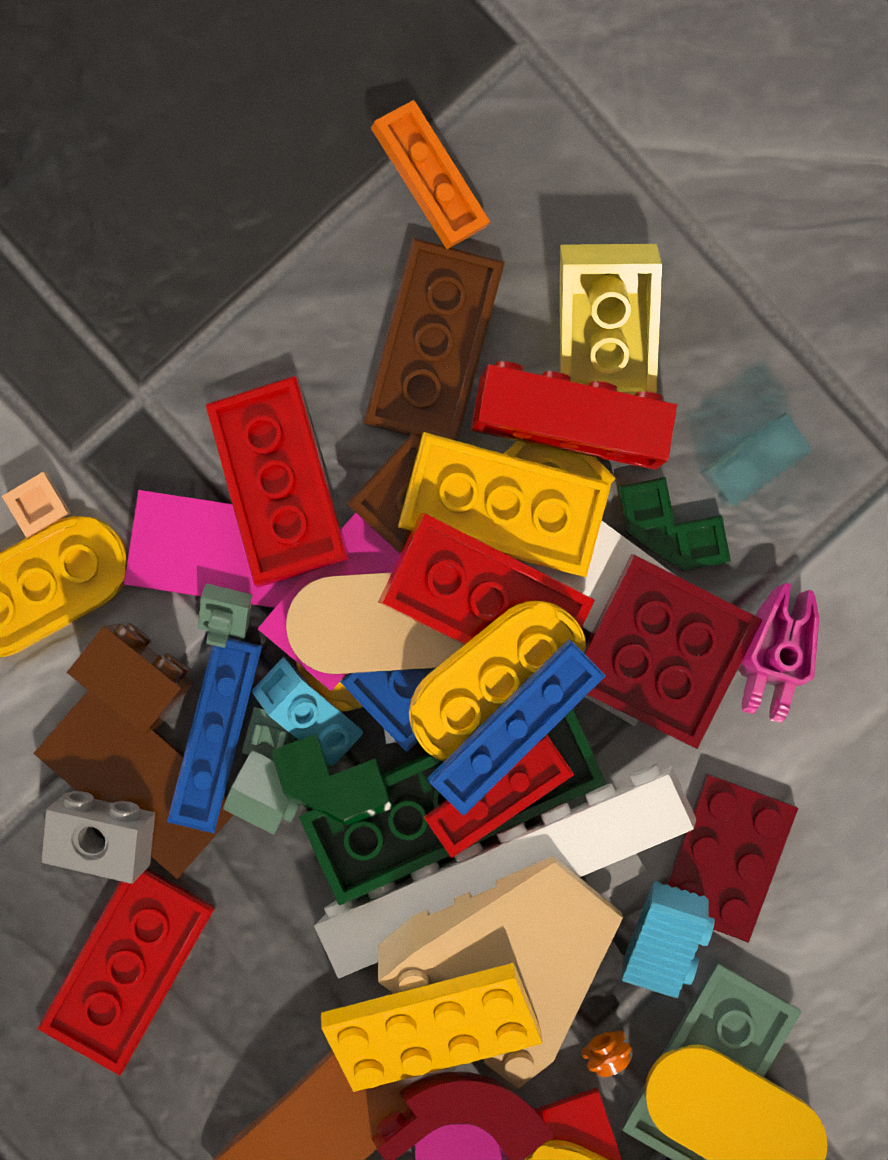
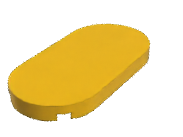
[0,516,128,658]
[409,601,586,761]
[645,1044,828,1160]

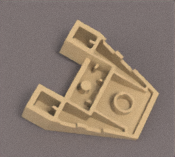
[378,856,623,1089]

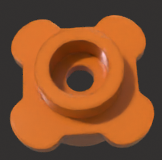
[581,1031,632,1077]

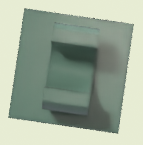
[198,583,253,648]
[242,706,296,761]

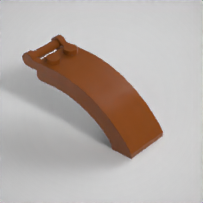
[212,992,457,1160]

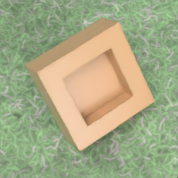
[2,472,71,538]

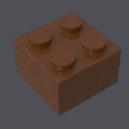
[66,623,193,734]

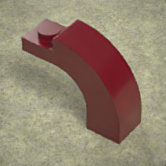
[371,1072,554,1160]

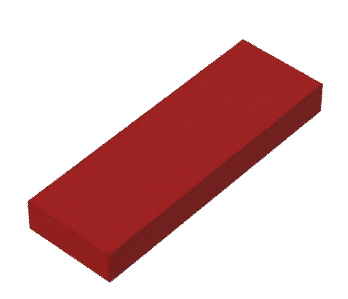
[424,735,574,858]

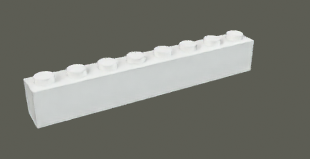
[314,764,697,979]

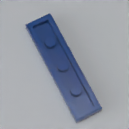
[167,638,262,833]
[427,639,606,816]

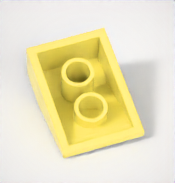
[560,244,662,395]

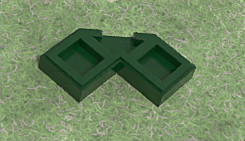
[618,477,731,571]
[271,734,393,825]

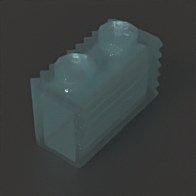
[700,413,811,508]

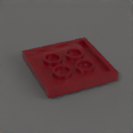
[584,554,763,749]

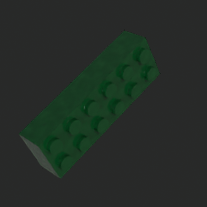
[298,709,607,906]

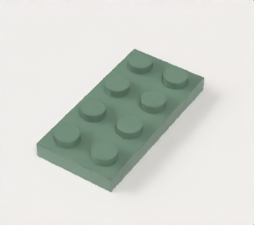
[621,961,802,1160]

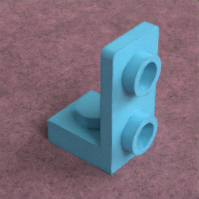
[251,657,363,765]

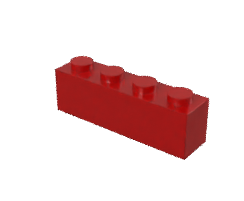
[471,361,677,470]

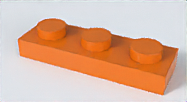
[371,100,490,250]

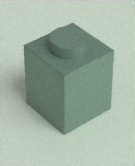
[223,750,300,835]

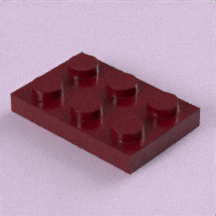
[665,773,798,943]

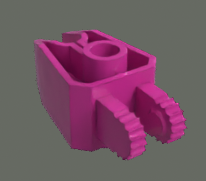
[738,583,819,723]

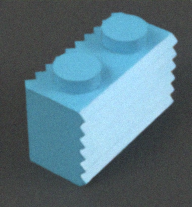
[621,881,715,998]

